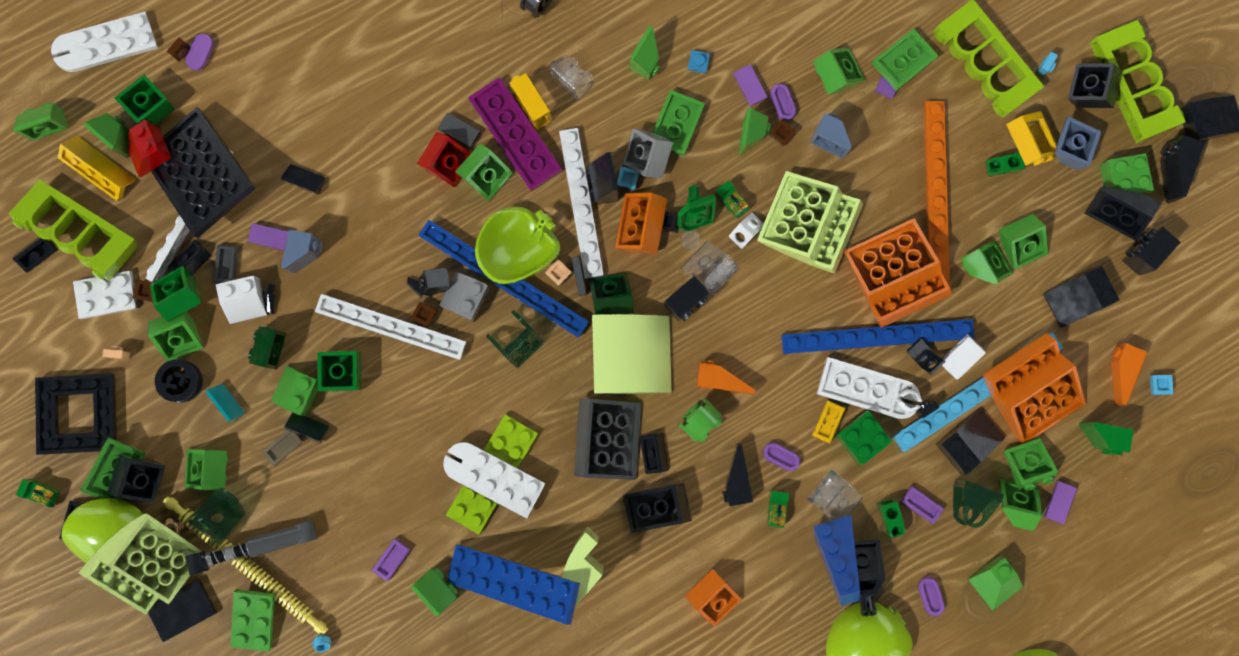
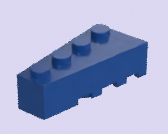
[814,515,860,606]

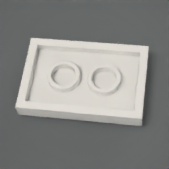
[73,271,138,319]

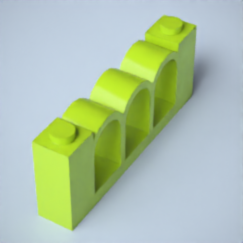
[933,0,1044,118]
[1090,20,1186,144]
[8,179,139,281]

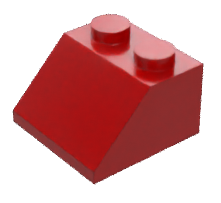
[127,120,171,178]
[417,132,471,188]

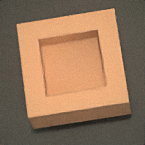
[545,259,572,286]
[102,346,130,360]

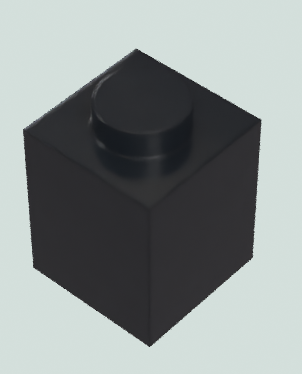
[418,268,450,295]

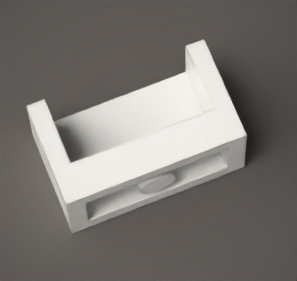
[942,334,986,380]

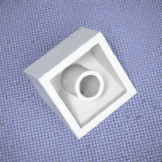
[216,276,268,324]

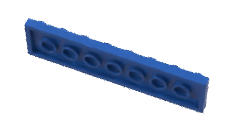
[447,544,580,624]

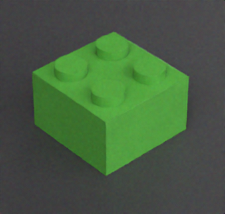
[1100,153,1154,194]

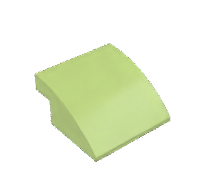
[757,171,863,274]
[592,314,672,394]
[79,513,202,615]
[562,526,604,607]

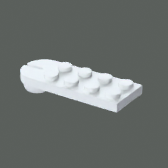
[51,12,158,72]
[816,357,922,419]
[443,442,546,518]

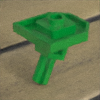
[677,185,716,232]

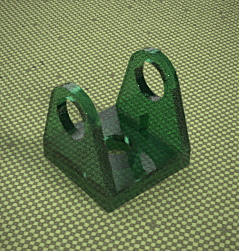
[486,310,545,369]
[953,479,1004,528]
[188,488,246,545]

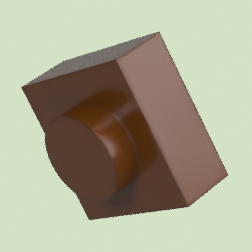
[167,37,190,61]
[769,119,796,147]
[133,279,153,302]
[411,301,437,328]

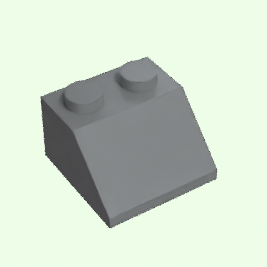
[623,128,673,178]
[439,272,490,322]

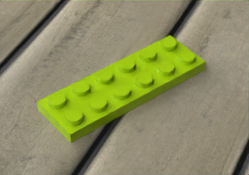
[446,414,538,535]

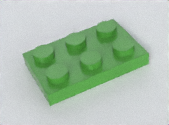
[871,28,938,91]
[652,90,705,157]
[80,437,146,499]
[231,589,275,652]

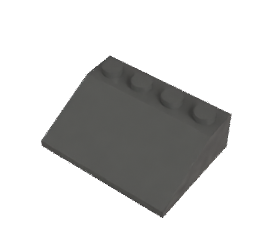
[574,399,641,480]

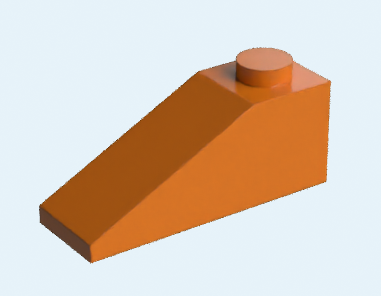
[1111,343,1148,406]
[696,360,755,394]

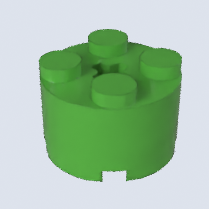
[678,398,723,443]

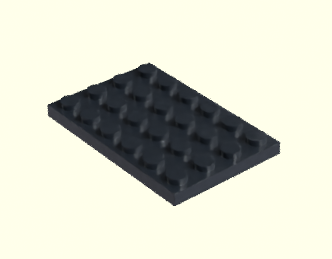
[151,107,256,238]

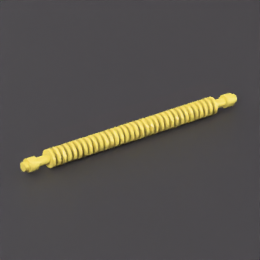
[163,496,329,635]

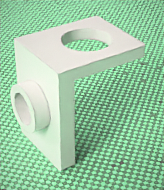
[729,213,764,249]

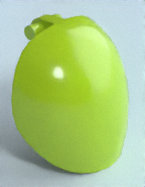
[475,207,560,284]
[61,498,143,563]
[826,602,913,656]

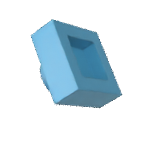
[688,50,710,74]

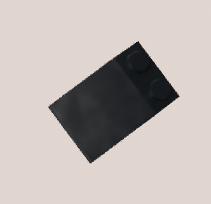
[1180,95,1239,142]
[1160,135,1205,204]
[585,152,618,206]
[1084,187,1162,241]
[1043,266,1120,328]
[936,408,1005,475]
[623,483,692,533]

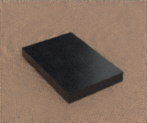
[148,579,217,642]

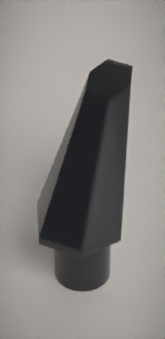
[407,277,433,298]
[262,283,276,314]

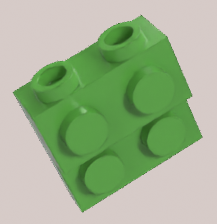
[1003,438,1058,491]

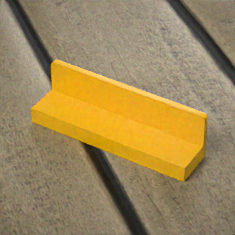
[58,136,136,201]

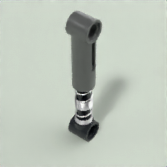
[185,520,318,575]

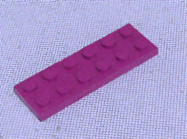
[468,77,562,191]

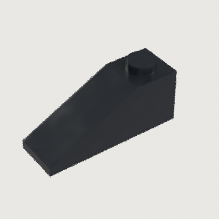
[722,444,753,506]

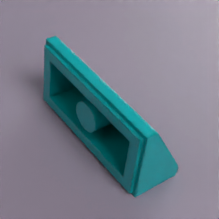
[206,384,245,422]

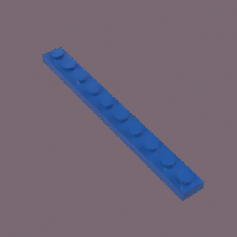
[418,220,589,338]
[781,319,975,354]

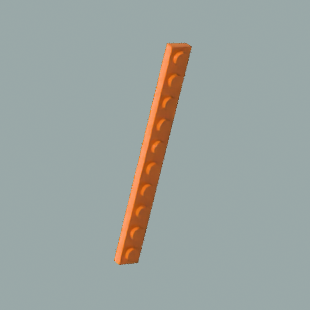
[924,101,950,286]

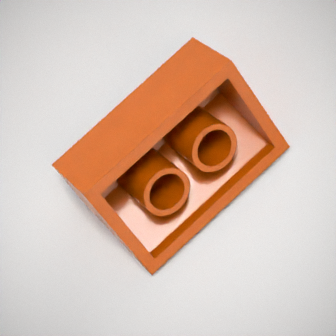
[615,193,667,254]

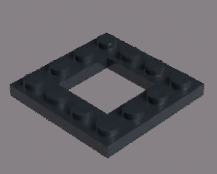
[35,373,117,455]

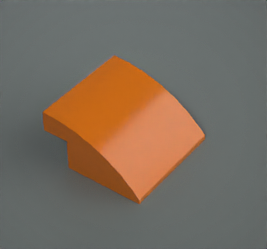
[844,218,952,328]
[983,333,1086,444]

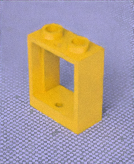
[509,73,552,131]
[1006,111,1057,166]

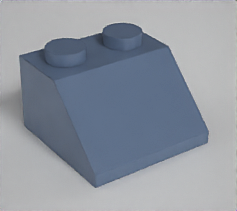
[809,113,852,159]
[1055,116,1101,171]
[281,230,322,273]

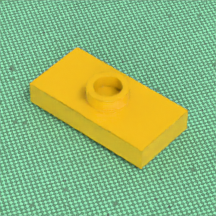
[811,400,845,444]

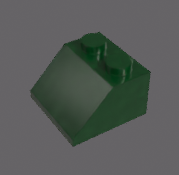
[589,272,634,315]
[248,326,286,370]

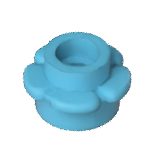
[312,634,331,652]

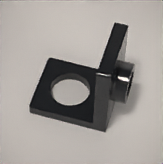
[907,338,945,375]

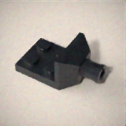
[854,540,886,616]

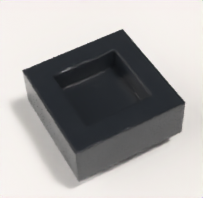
[662,211,679,233]
[916,400,940,418]

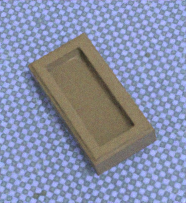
[262,430,305,466]

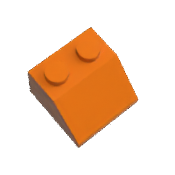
[685,569,742,627]

